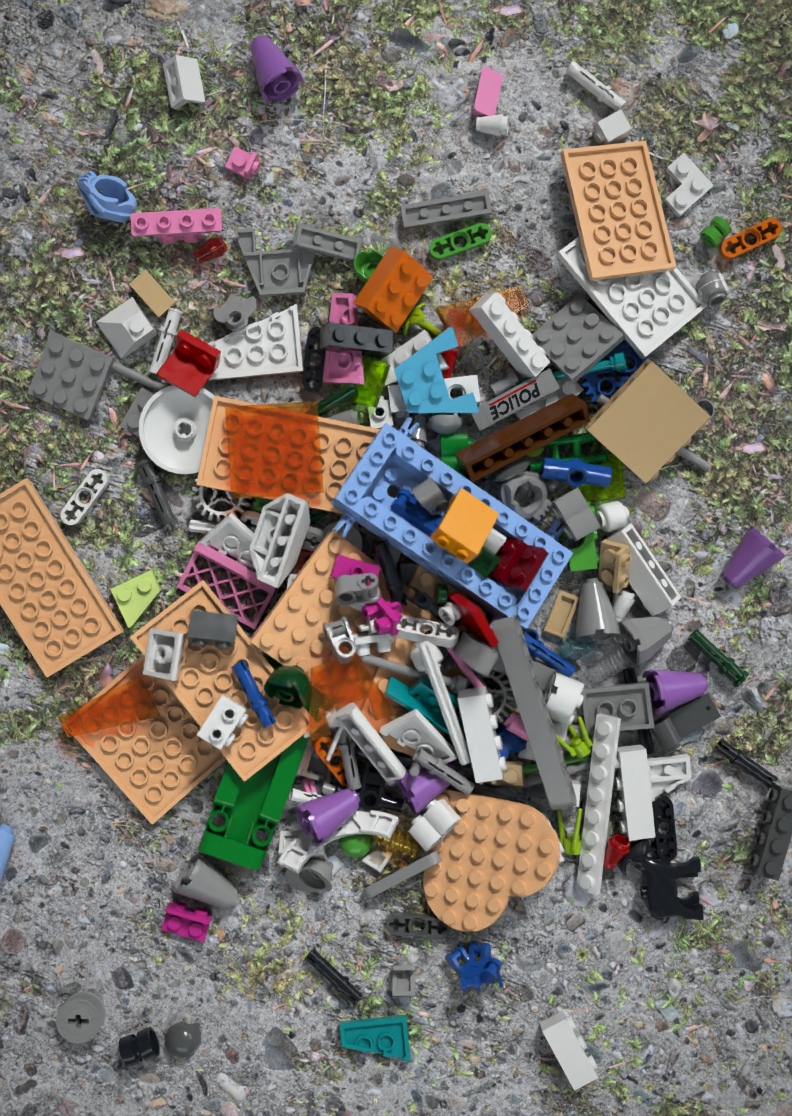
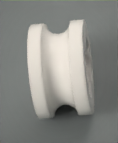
[438,602,461,625]

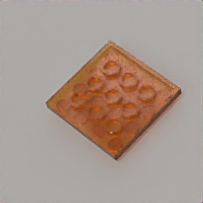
[225,401,324,499]

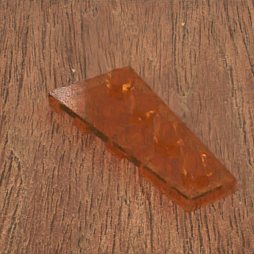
[435,285,530,349]
[58,676,161,737]

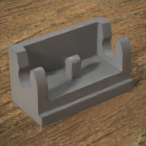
[296,730,334,780]

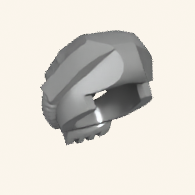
[498,470,552,521]

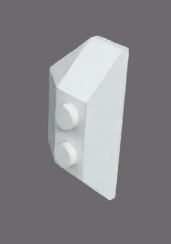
[249,493,310,588]

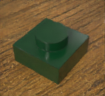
[468,545,501,578]

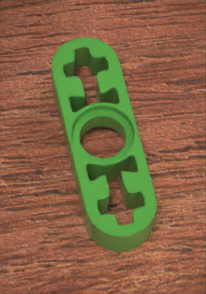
[429,223,492,261]

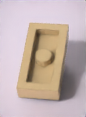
[479,761,524,786]

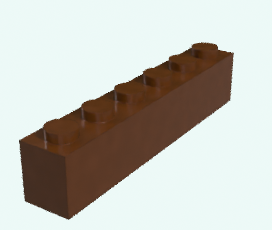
[455,393,590,482]

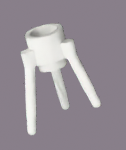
[304,704,344,761]

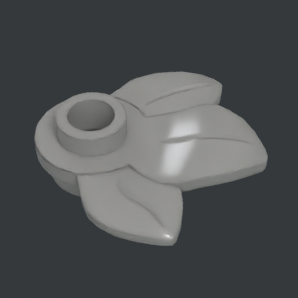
[213,293,257,332]

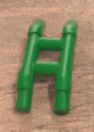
[527,432,608,471]

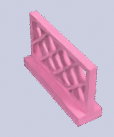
[177,540,277,630]

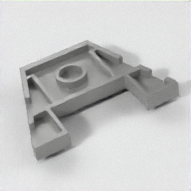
[234,224,322,297]

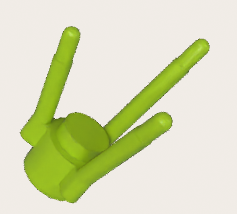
[556,716,593,758]
[557,808,583,855]

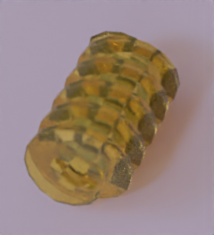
[373,827,421,863]

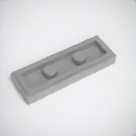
[292,223,362,263]

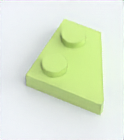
[110,570,162,628]

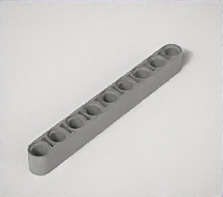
[492,615,577,810]

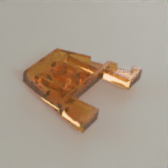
[309,654,396,741]

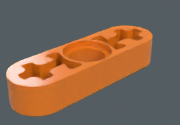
[719,218,782,260]
[311,733,347,787]

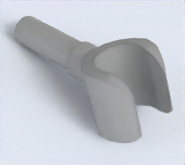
[322,764,336,795]

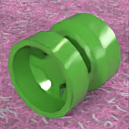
[699,216,732,248]

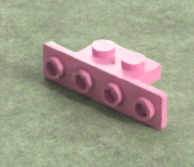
[130,208,222,244]

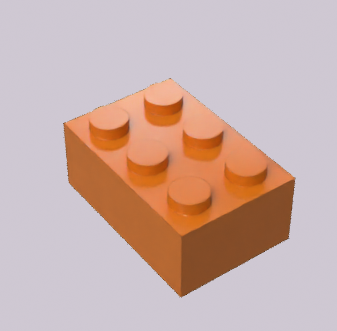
[353,246,433,333]

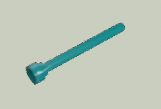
[519,352,627,385]

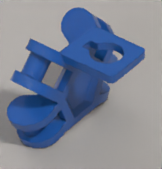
[445,941,504,993]

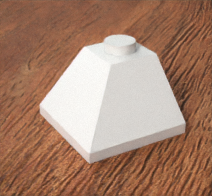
[96,297,158,359]

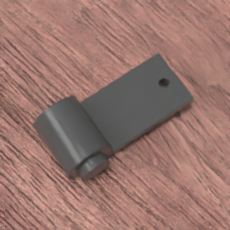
[650,693,721,752]

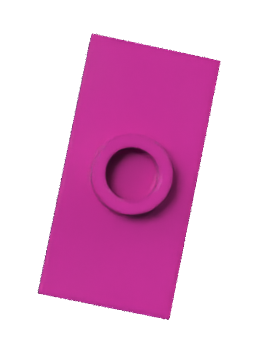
[330,554,381,586]

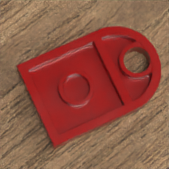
[447,592,499,648]

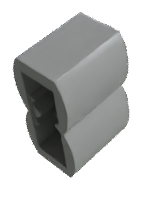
[551,487,600,541]

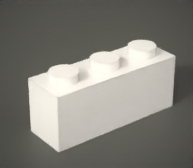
[540,1010,598,1091]

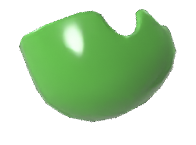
[353,250,384,283]
[338,834,374,858]

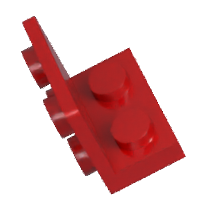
[157,329,221,397]

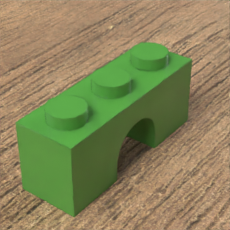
[562,501,600,572]

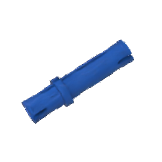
[523,631,575,677]
[231,660,277,729]

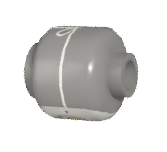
[696,271,729,306]

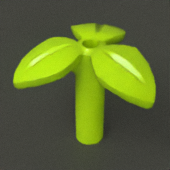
[403,303,441,338]

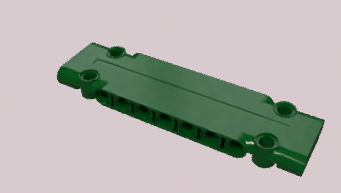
[198,655,325,870]

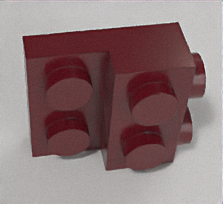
[488,537,548,592]

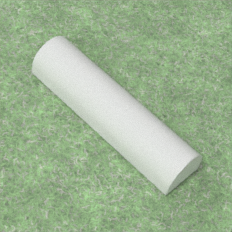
[335,703,406,781]

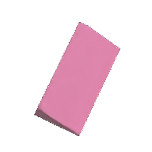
[472,66,503,117]

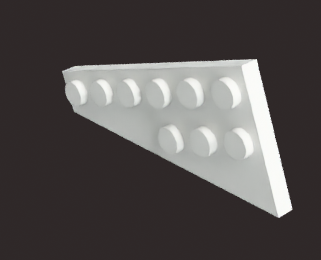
[207,304,304,381]

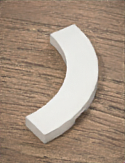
[277,810,399,874]

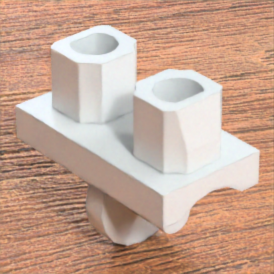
[352,618,395,656]

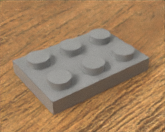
[581,682,655,734]

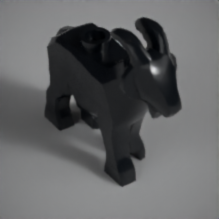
[618,839,704,924]

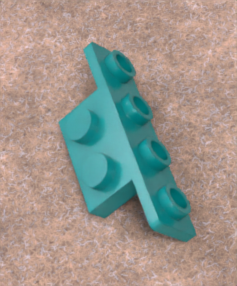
[384,676,464,735]

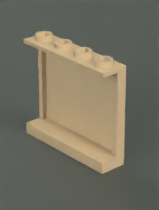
[584,358,711,483]

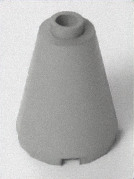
[575,578,620,641]
[174,852,239,909]

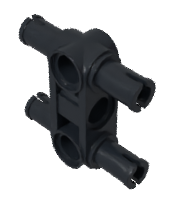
[337,743,413,813]

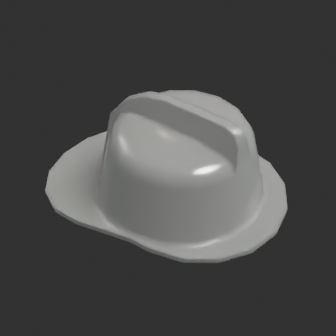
[285,858,334,892]

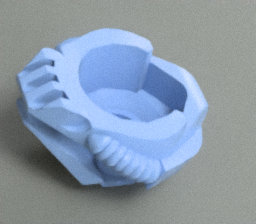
[77,171,137,222]

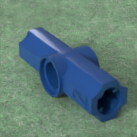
[540,457,612,487]

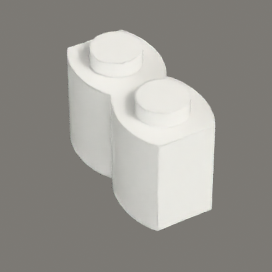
[408,799,461,852]

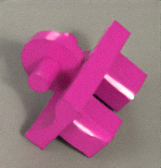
[362,596,403,637]

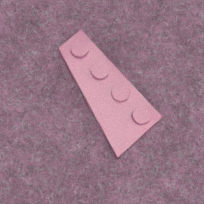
[323,293,365,385]

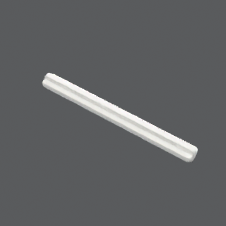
[418,641,471,765]

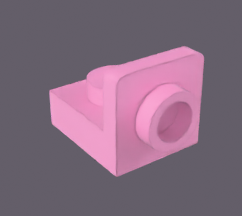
[225,146,261,180]

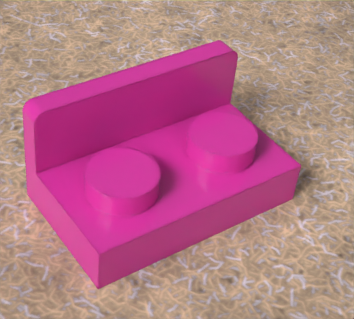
[161,901,213,942]

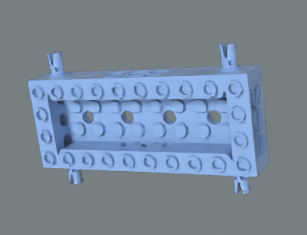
[330,417,573,631]

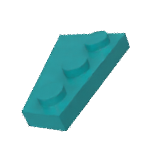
[339,1015,411,1062]

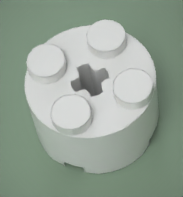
[543,672,584,725]

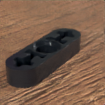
[302,327,326,393]
[652,795,677,861]

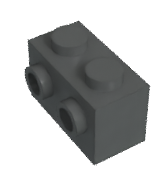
[188,610,238,650]

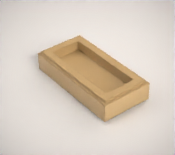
[129,269,176,318]
[542,589,580,639]

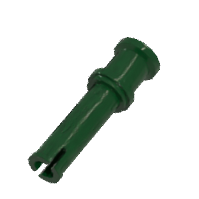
[688,629,749,688]

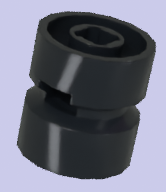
[119,1027,160,1067]

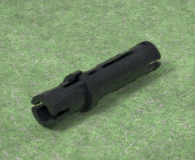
[374,540,408,607]
[714,739,778,788]
[463,776,527,804]
[304,948,363,1005]

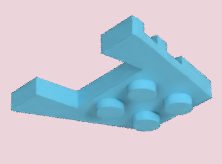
[394,327,479,413]

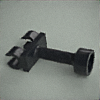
[404,586,461,628]

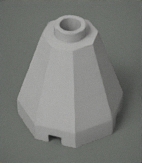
[616,616,673,664]

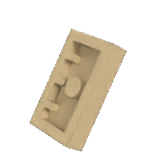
[598,539,631,594]

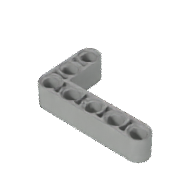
[453,631,556,690]

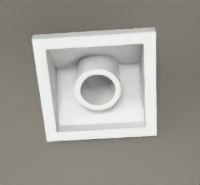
[143,628,186,681]

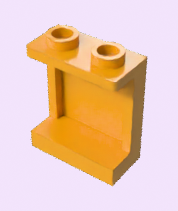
[430,488,499,563]

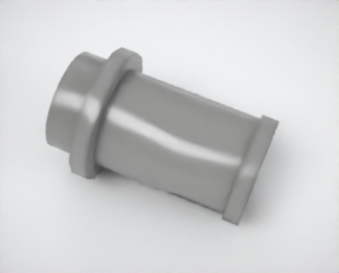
[490,372,520,397]

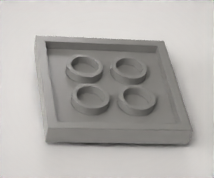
[532,294,625,383]
[27,331,115,420]

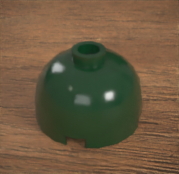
[263,665,312,709]

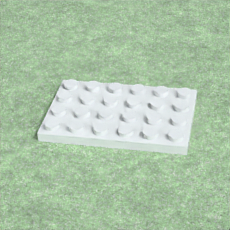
[556,236,708,360]

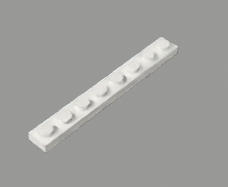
[576,714,621,895]

